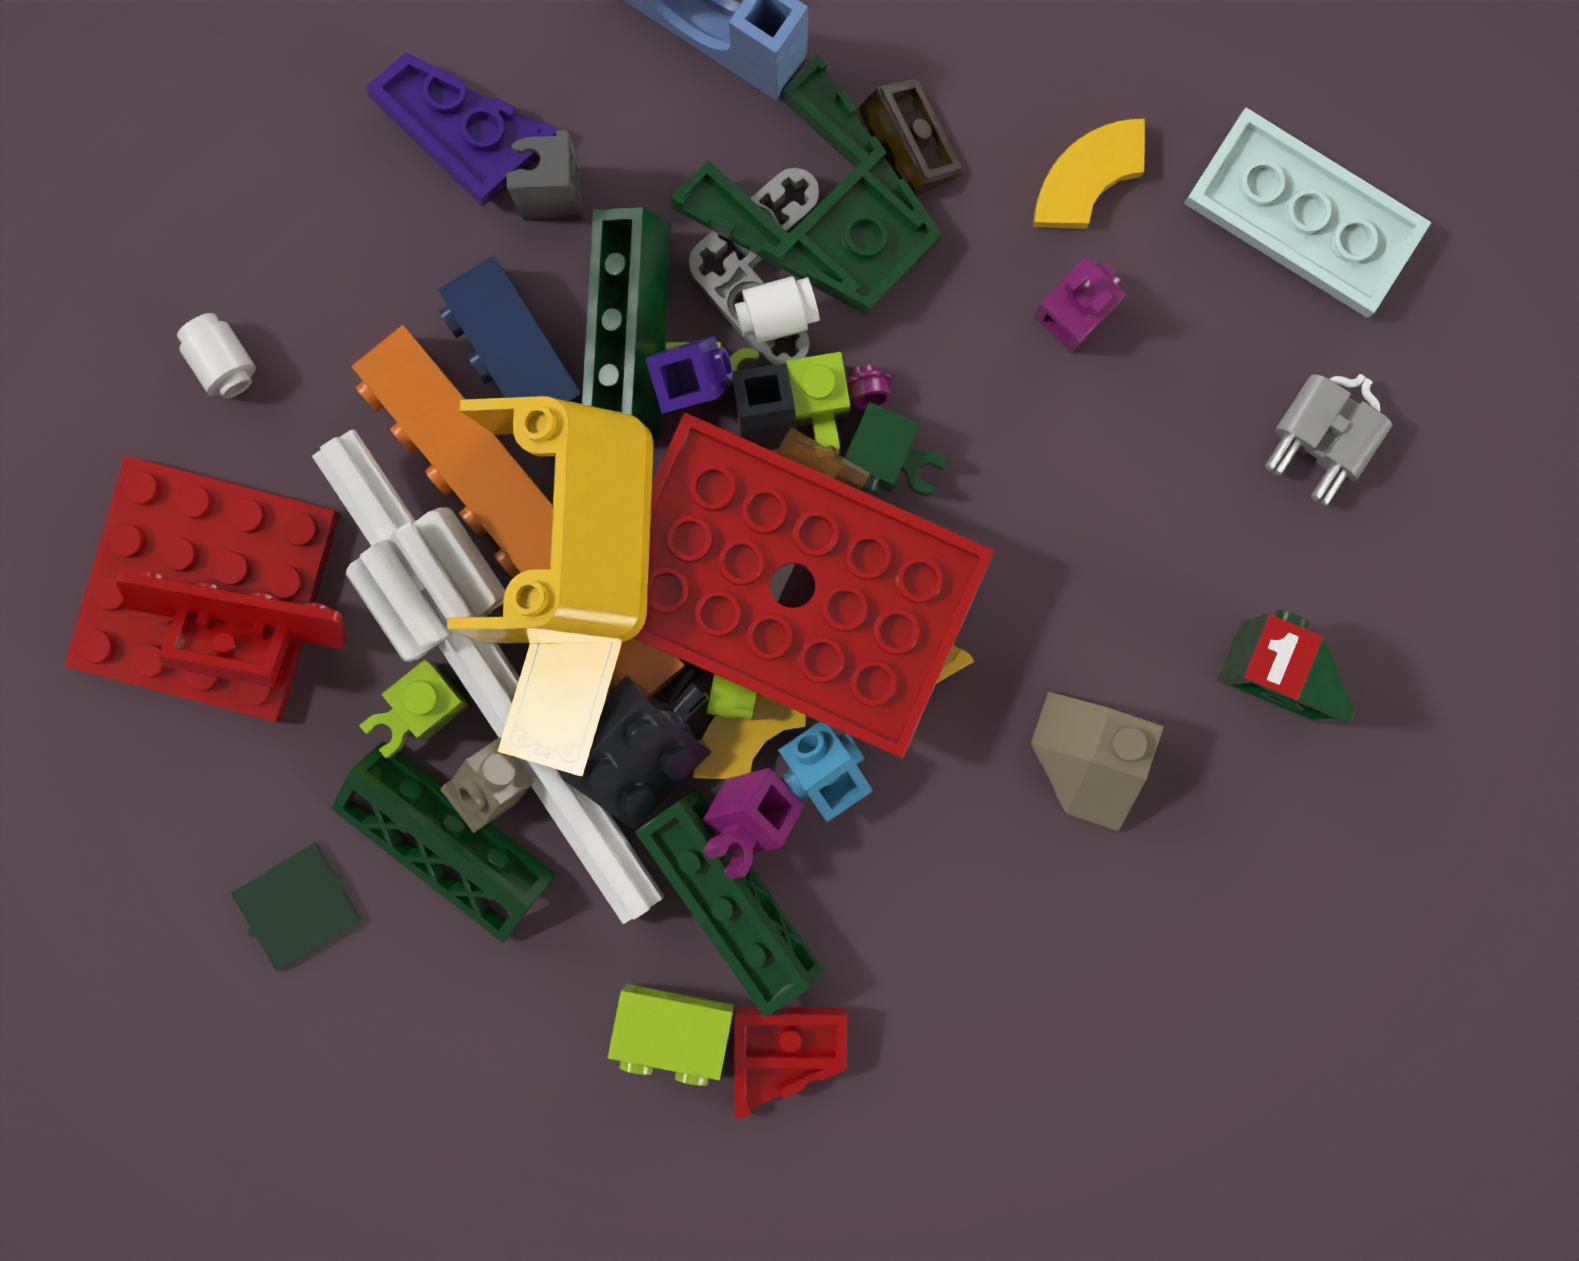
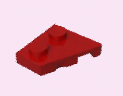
[734,1007,847,1119]

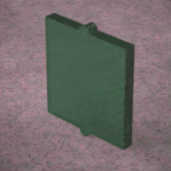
[231,842,362,971]

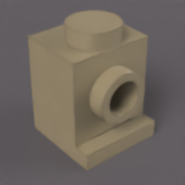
[440,737,534,833]

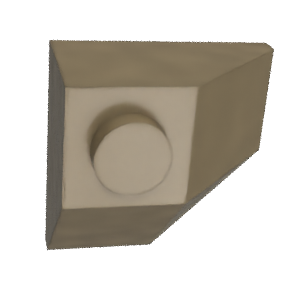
[1030,692,1164,831]

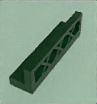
[330,740,556,944]
[635,789,824,1018]

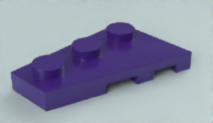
[366,52,560,207]

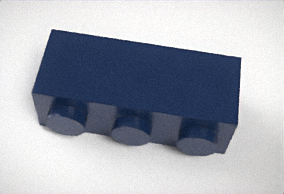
[437,255,582,404]

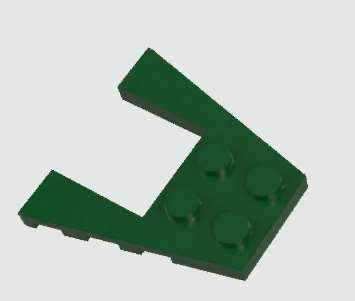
[670,54,942,315]

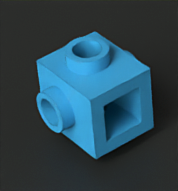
[778,722,873,822]

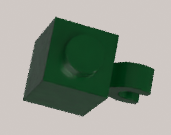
[841,402,946,496]

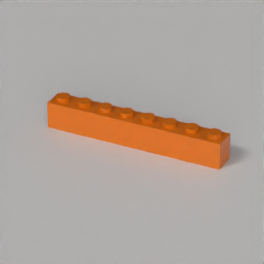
[351,325,688,696]

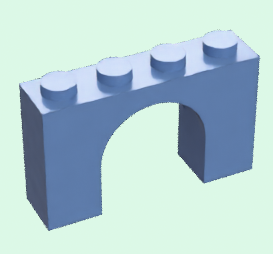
[623,0,808,102]

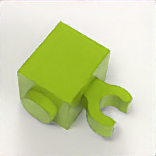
[786,352,850,458]

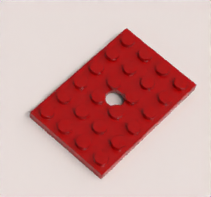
[633,412,995,758]

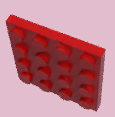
[64,455,340,723]

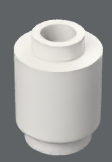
[734,276,820,344]
[177,313,256,398]

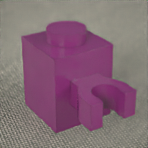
[1033,257,1126,353]
[702,768,805,880]

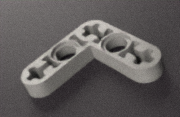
[689,168,819,366]

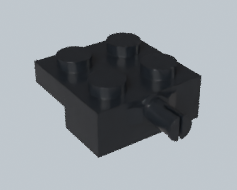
[557,675,712,830]

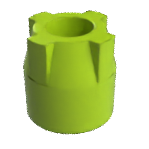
[706,674,757,719]

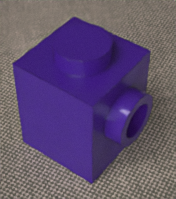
[646,336,733,413]

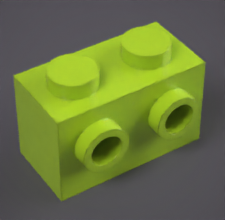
[608,984,735,1086]

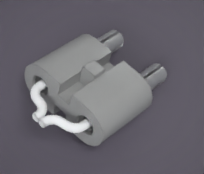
[1265,374,1392,506]

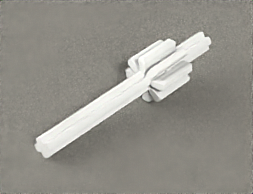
[312,429,664,924]

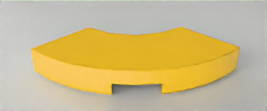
[1033,119,1145,229]
[693,694,806,779]

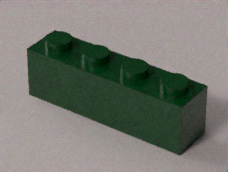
[582,207,672,441]

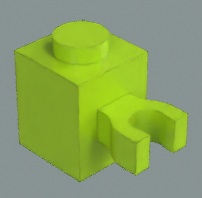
[359,659,471,759]

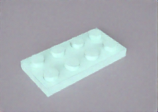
[1184,107,1431,318]

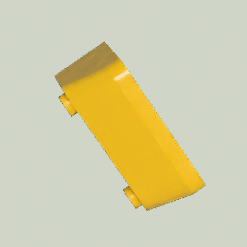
[447,396,653,643]

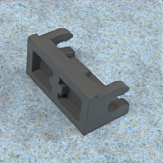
[507,130,582,220]

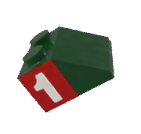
[1217,610,1355,724]

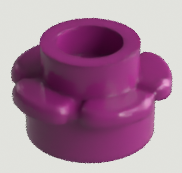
[846,364,893,412]

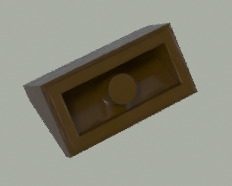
[859,78,964,197]

